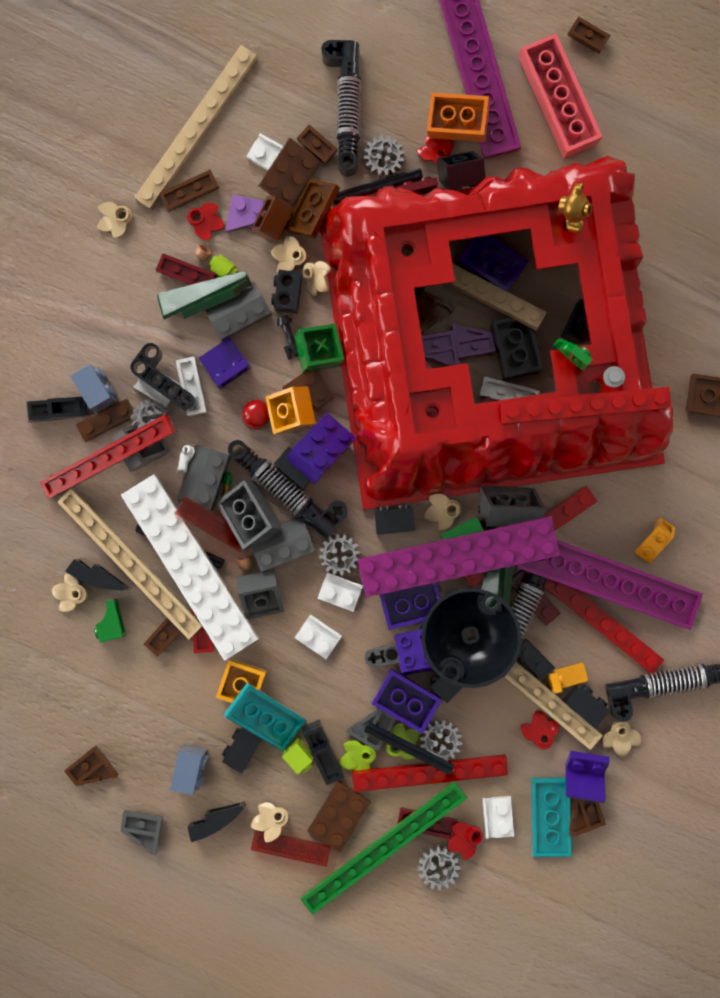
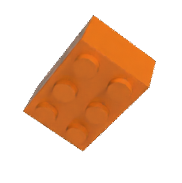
[427,93,490,142]

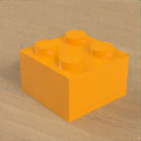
[265,386,316,434]
[216,658,267,703]

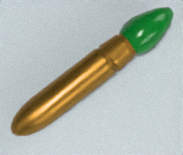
[221,472,232,519]

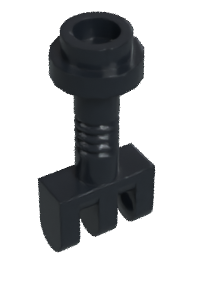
[277,315,299,360]

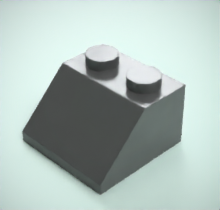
[112,420,170,472]
[237,569,284,619]

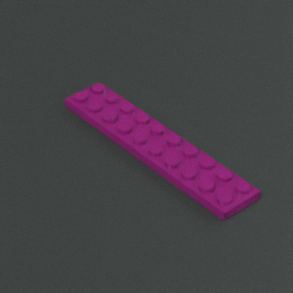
[439,0,521,159]
[357,516,560,597]
[514,540,703,630]

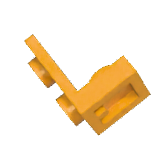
[635,517,676,563]
[547,662,588,694]

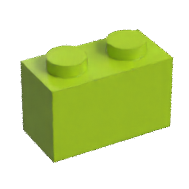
[282,737,313,775]

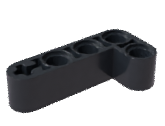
[130,343,198,412]

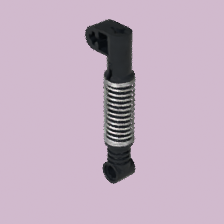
[321,40,361,177]
[228,440,347,539]
[504,572,547,677]
[605,664,720,722]

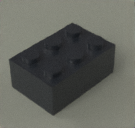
[490,317,544,381]

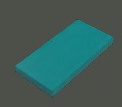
[223,683,306,751]
[531,777,572,857]

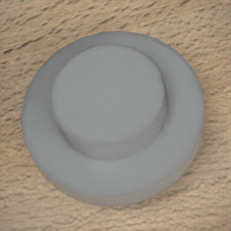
[603,366,625,388]

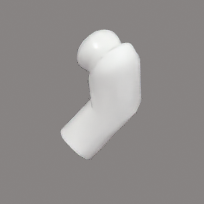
[177,445,195,473]

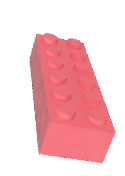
[518,33,603,160]

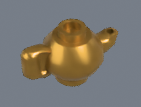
[558,183,592,233]

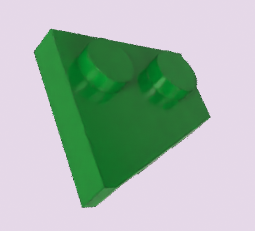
[553,338,593,371]

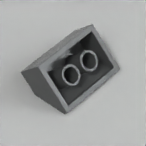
[205,281,272,342]
[177,445,231,511]
[216,480,283,550]
[480,486,546,528]
[252,517,316,572]

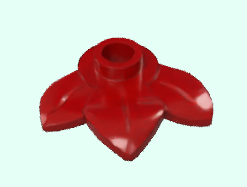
[416,135,453,165]
[187,203,224,240]
[520,711,559,750]
[448,822,483,860]

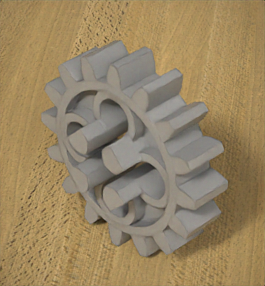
[364,135,405,178]
[131,400,173,430]
[319,534,360,576]
[420,719,462,761]
[418,845,460,890]

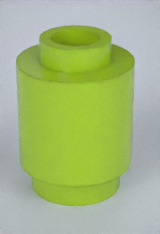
[210,254,239,277]

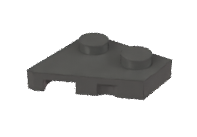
[346,709,397,751]
[120,810,163,855]

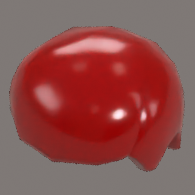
[242,399,270,430]

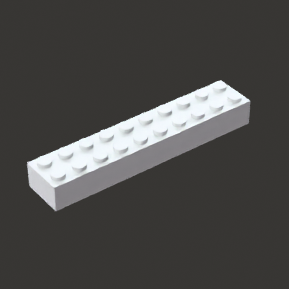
[121,474,259,661]

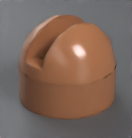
[194,244,211,261]
[237,556,253,571]

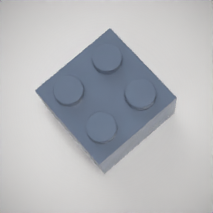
[71,364,118,413]
[170,744,209,795]

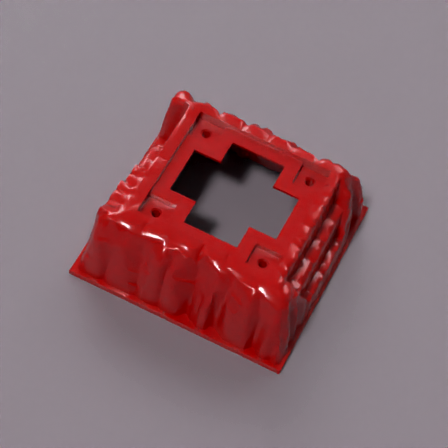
[320,156,673,510]

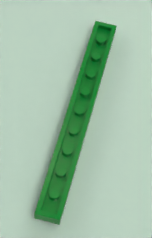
[301,781,467,915]

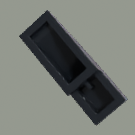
[26,397,88,423]
[65,559,129,590]
[302,719,345,785]
[187,801,246,842]

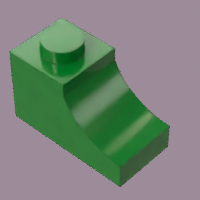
[94,598,127,643]

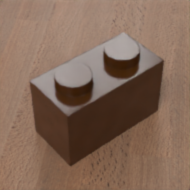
[251,196,293,242]

